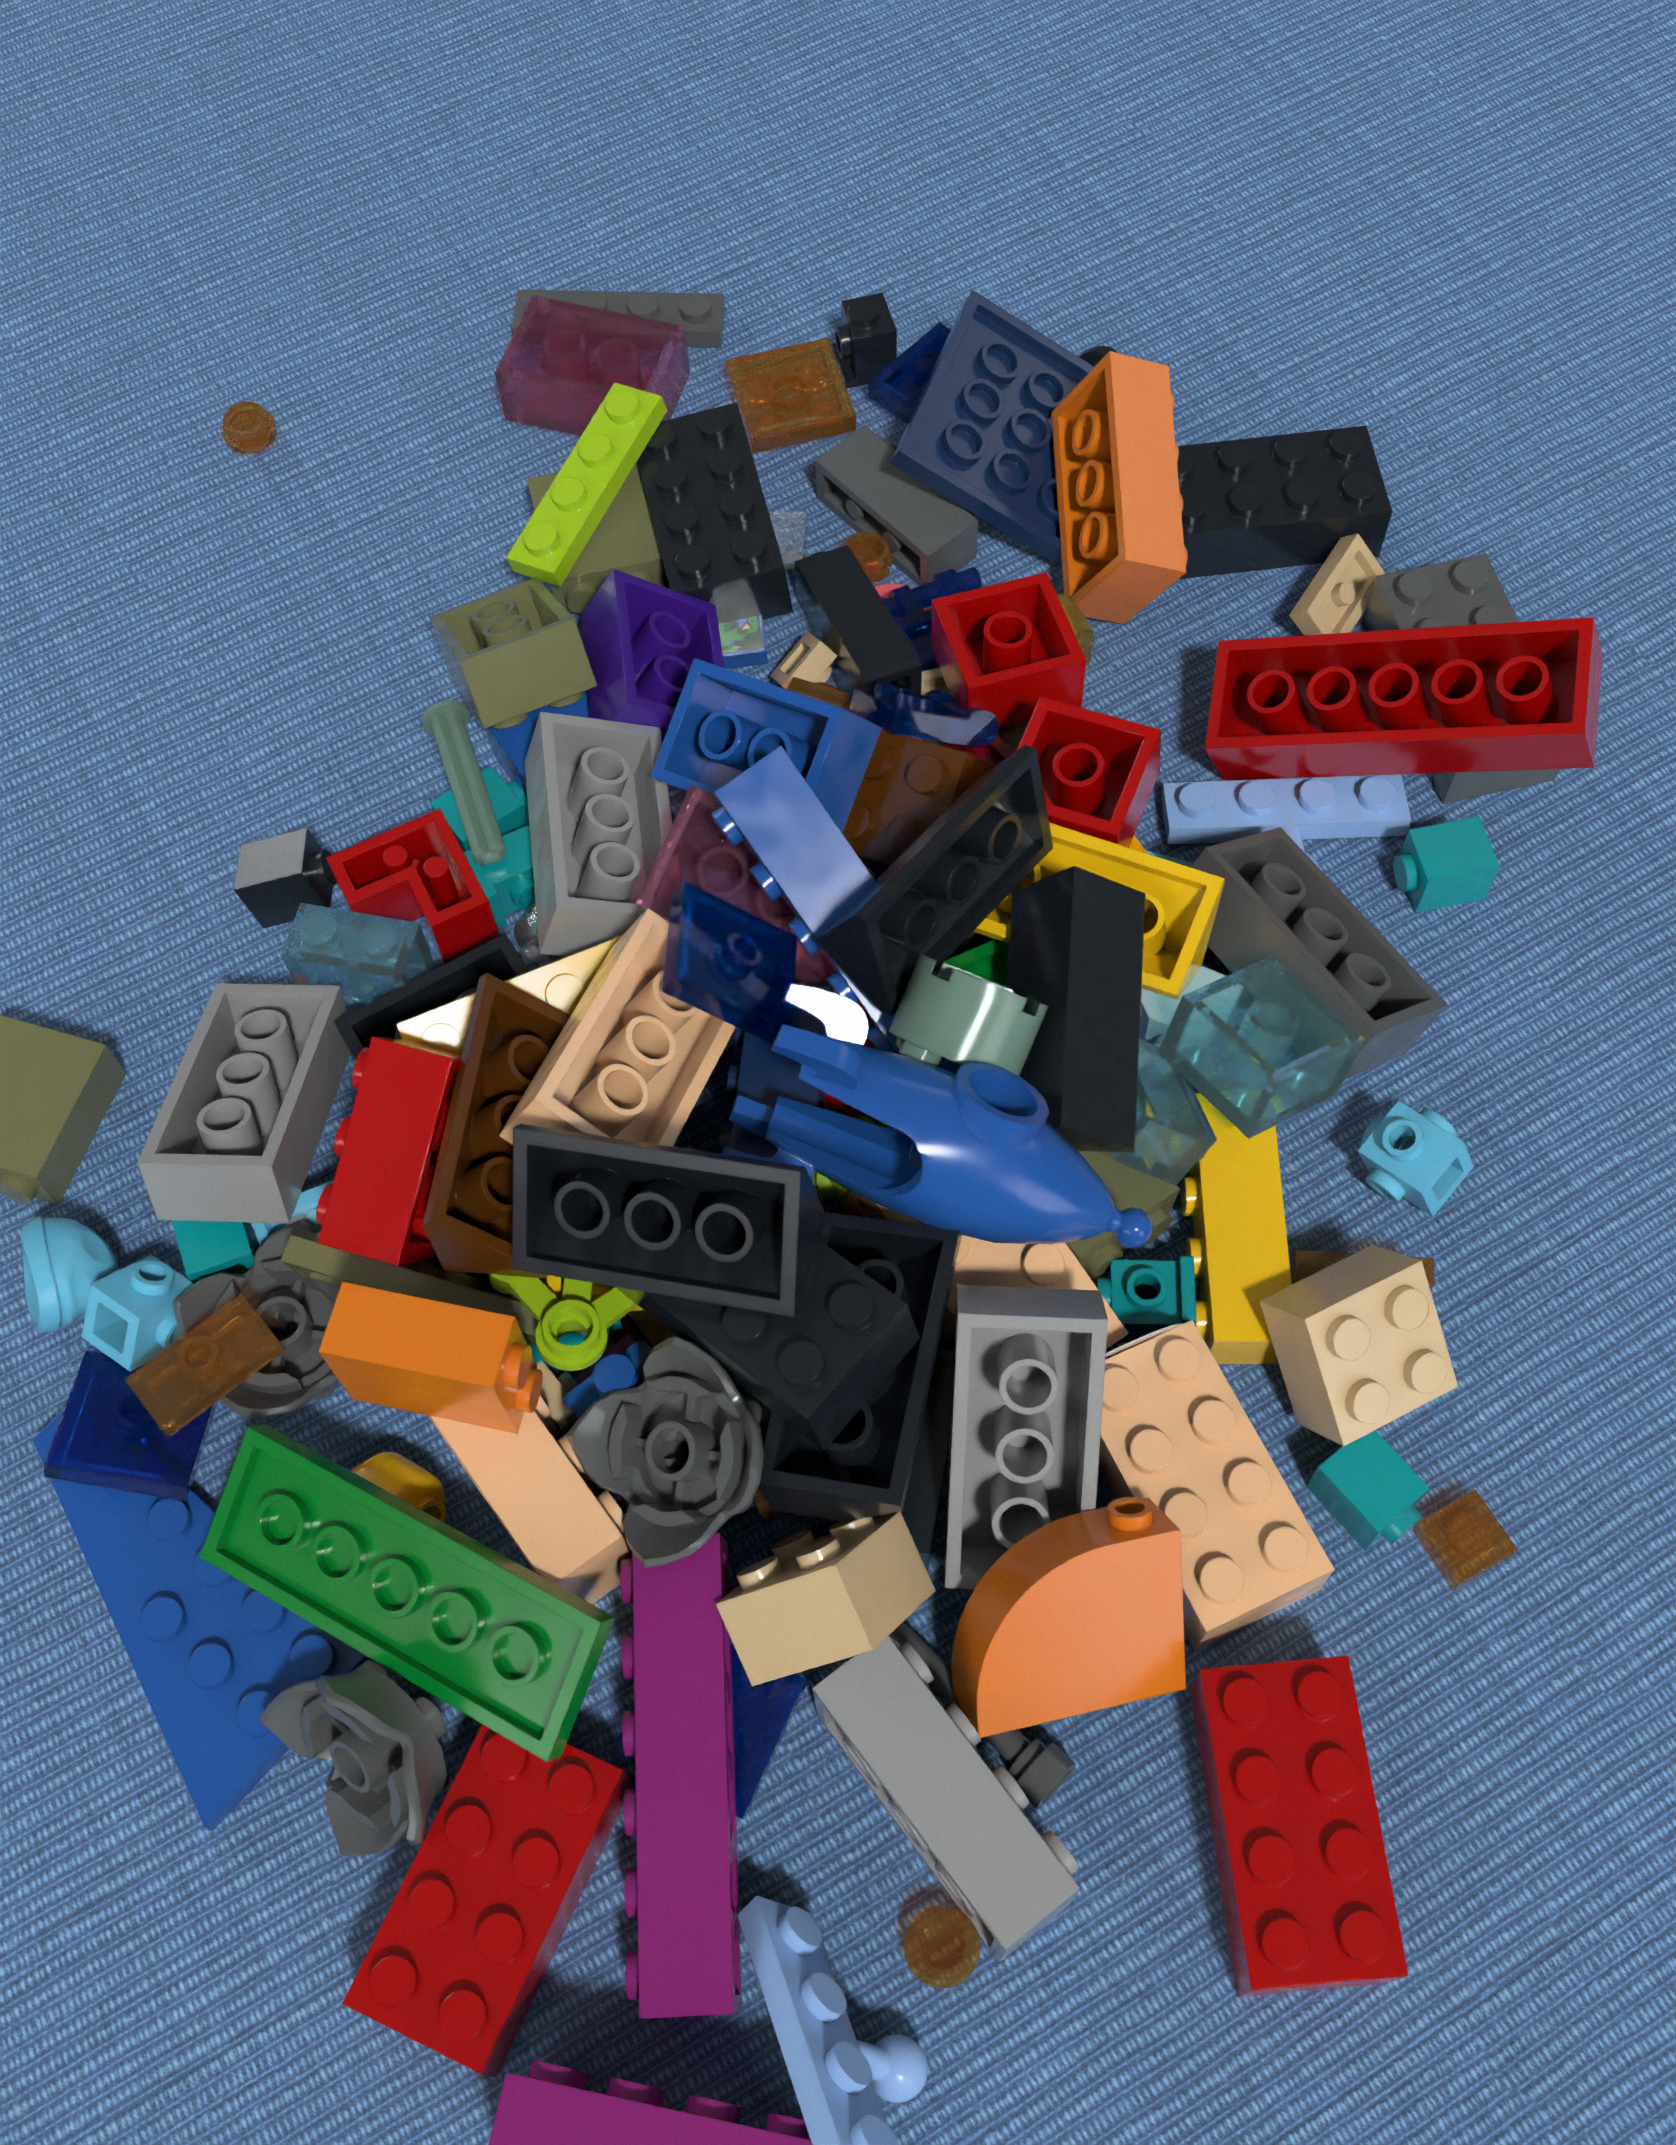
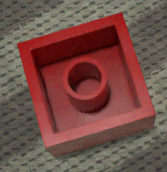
[931,572,1086,733]
[1017,697,1161,848]

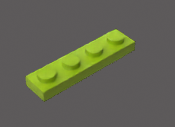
[506,382,667,587]

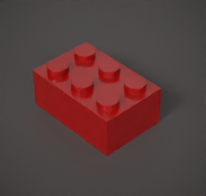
[316,1036,462,1266]

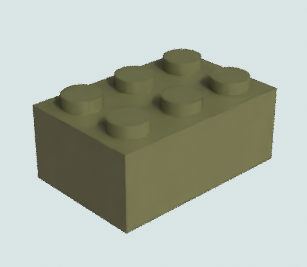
[429,577,597,729]

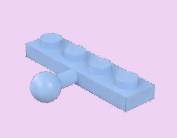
[1161,774,1411,870]
[737,1896,928,2145]

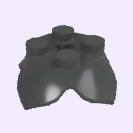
[173,1219,340,1419]
[566,1336,764,1568]
[259,1659,449,1857]

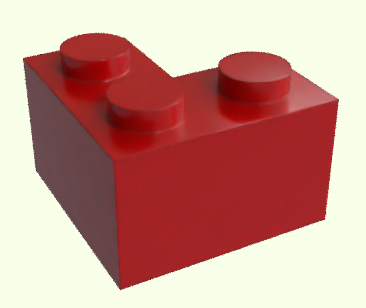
[326,809,500,964]

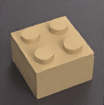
[1259,1245,1458,1446]
[716,1511,936,1686]

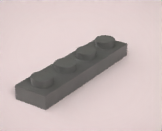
[512,290,726,348]

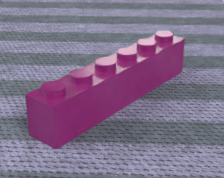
[620,1533,742,2019]

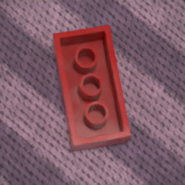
[1190,1656,1409,1997]
[342,1724,633,2078]

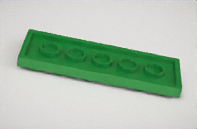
[200,1424,615,1762]

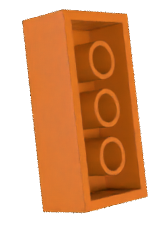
[1052,351,1188,624]

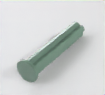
[422,700,507,866]

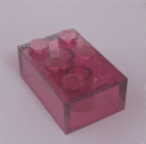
[495,295,690,436]

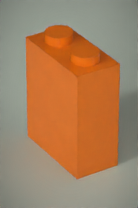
[318,1282,543,1434]

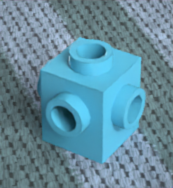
[1358,1100,1474,1217]
[81,1255,194,1372]

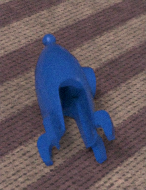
[721,984,1153,1249]

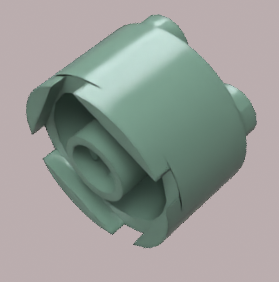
[888,954,1048,1076]

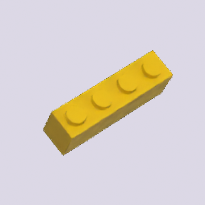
[1176,1093,1292,1364]

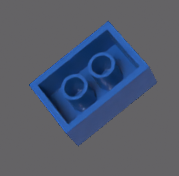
[650,658,882,833]

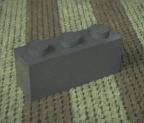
[815,426,978,593]

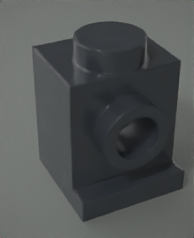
[832,292,897,389]

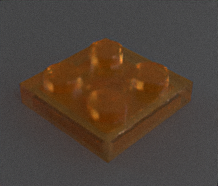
[725,338,856,453]

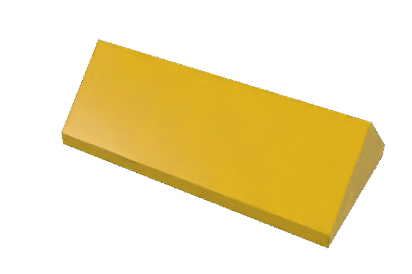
[973,823,1225,1000]

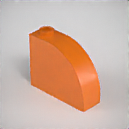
[952,1497,1186,1738]

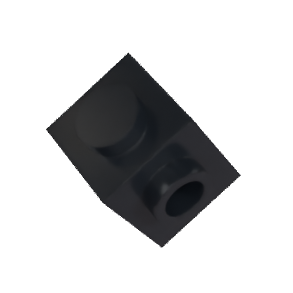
[234,828,337,929]

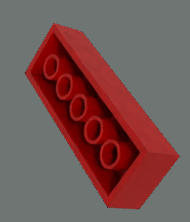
[1205,617,1603,780]

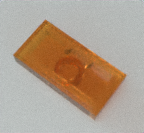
[125,1294,285,1437]

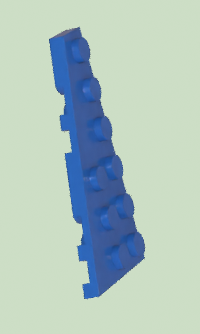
[32,1389,369,1831]

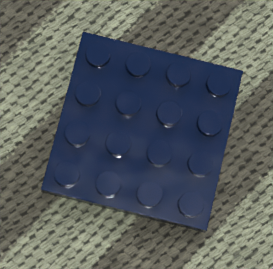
[890,290,1094,567]

